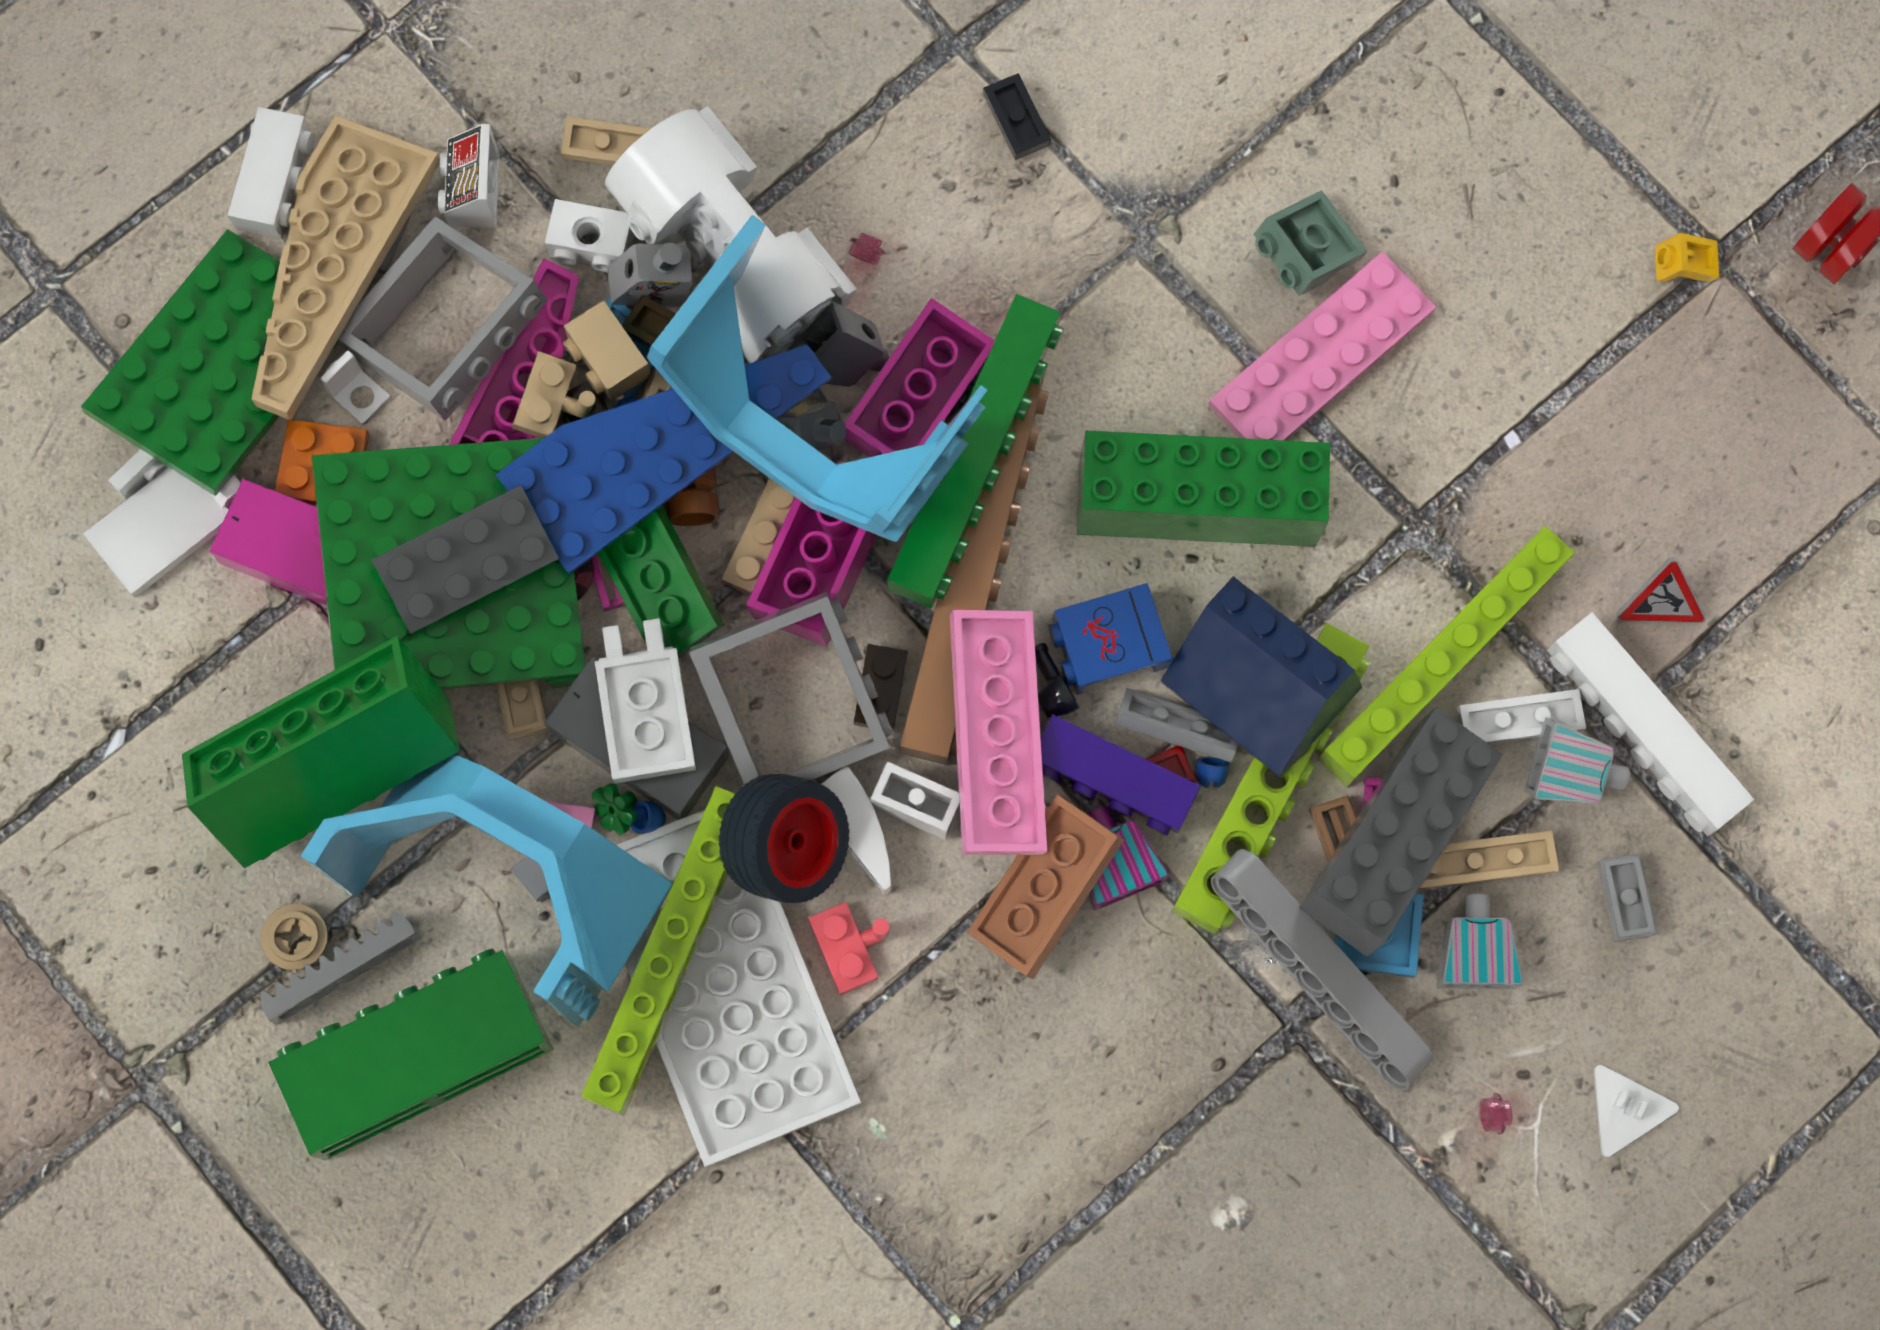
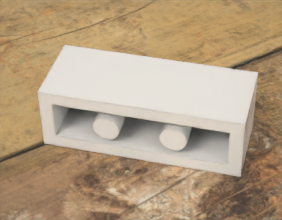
[228,107,314,239]

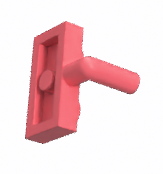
[808,902,889,995]

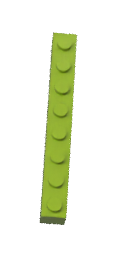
[1318,525,1575,788]

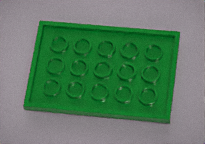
[81,229,338,496]

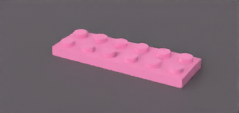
[1208,251,1436,441]
[950,610,1047,855]

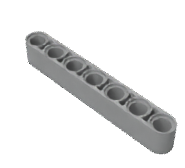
[1211,849,1433,1090]

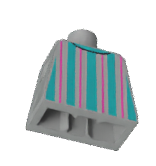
[1525,717,1630,804]
[1437,894,1523,989]

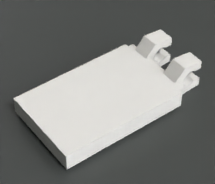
[83,467,241,598]
[595,618,696,784]

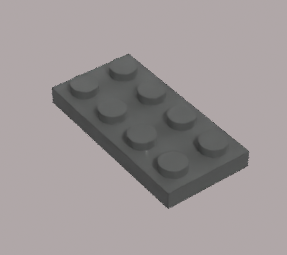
[371,485,559,634]

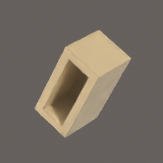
[563,300,651,401]

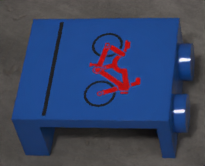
[1048,583,1173,695]

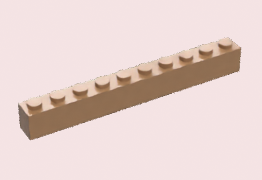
[900,377,1049,765]

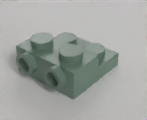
[1253,190,1367,296]

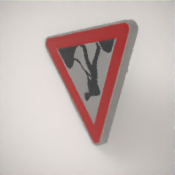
[1617,557,1706,623]

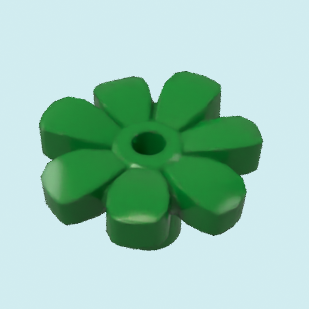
[591,783,637,835]

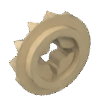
[261,904,329,971]

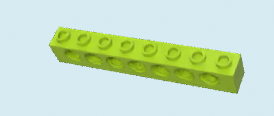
[1172,623,1370,935]
[581,786,735,1116]

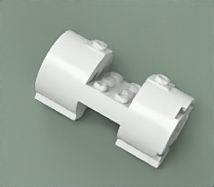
[605,106,857,363]

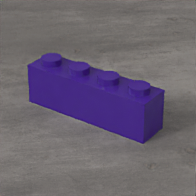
[1040,714,1201,836]

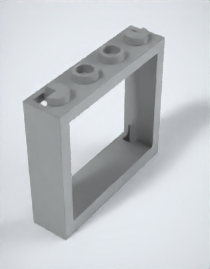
[337,216,548,421]
[689,592,894,784]

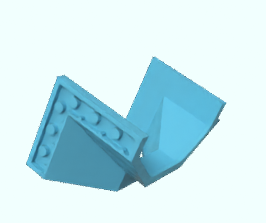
[647,215,987,543]
[301,754,673,1027]

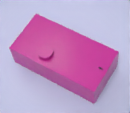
[844,298,995,457]
[209,479,327,606]
[746,497,877,647]

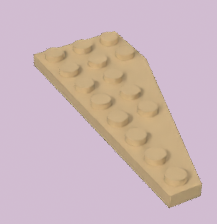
[252,115,440,420]

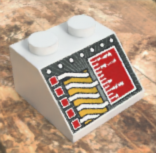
[438,124,500,228]

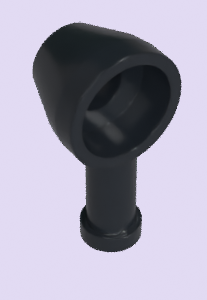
[1035,643,1080,718]

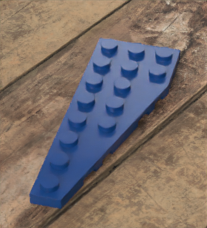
[496,344,833,574]

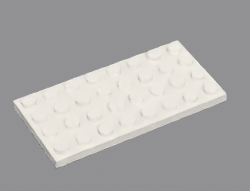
[617,810,861,1168]

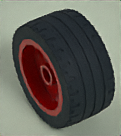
[719,774,850,903]

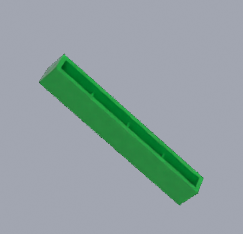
[887,294,1064,609]

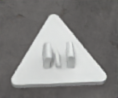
[1593,1065,1679,1157]

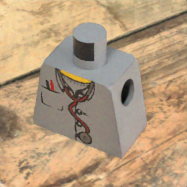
[607,242,692,307]

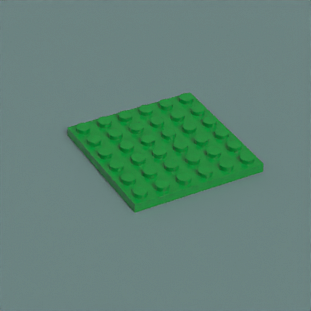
[311,438,585,690]

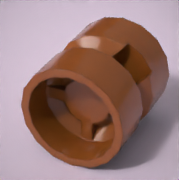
[666,466,719,526]

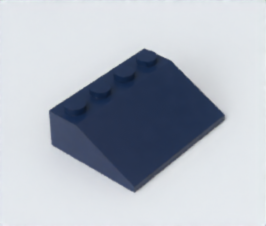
[1160,576,1362,778]

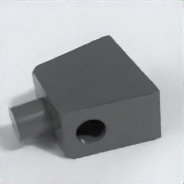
[787,301,889,387]

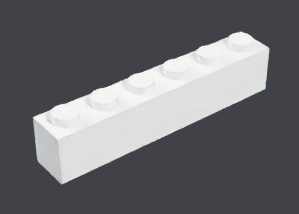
[1547,612,1755,836]

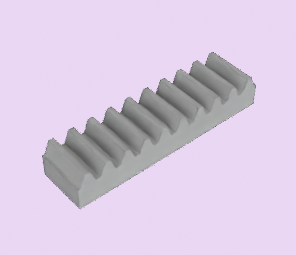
[260,911,421,1025]

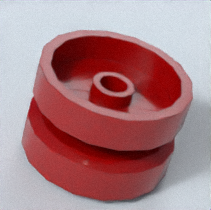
[1792,183,1880,285]

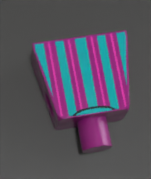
[1087,806,1169,911]

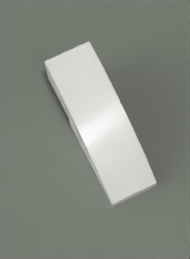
[822,765,891,896]

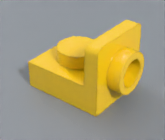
[1655,233,1719,282]

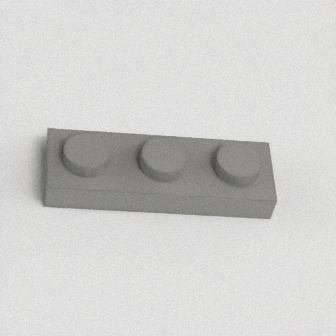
[1115,688,1238,763]

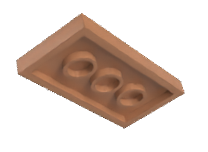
[967,794,1124,979]

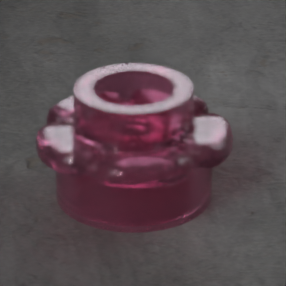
[848,233,886,265]
[1479,1093,1513,1135]

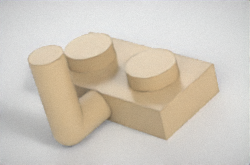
[512,351,595,438]

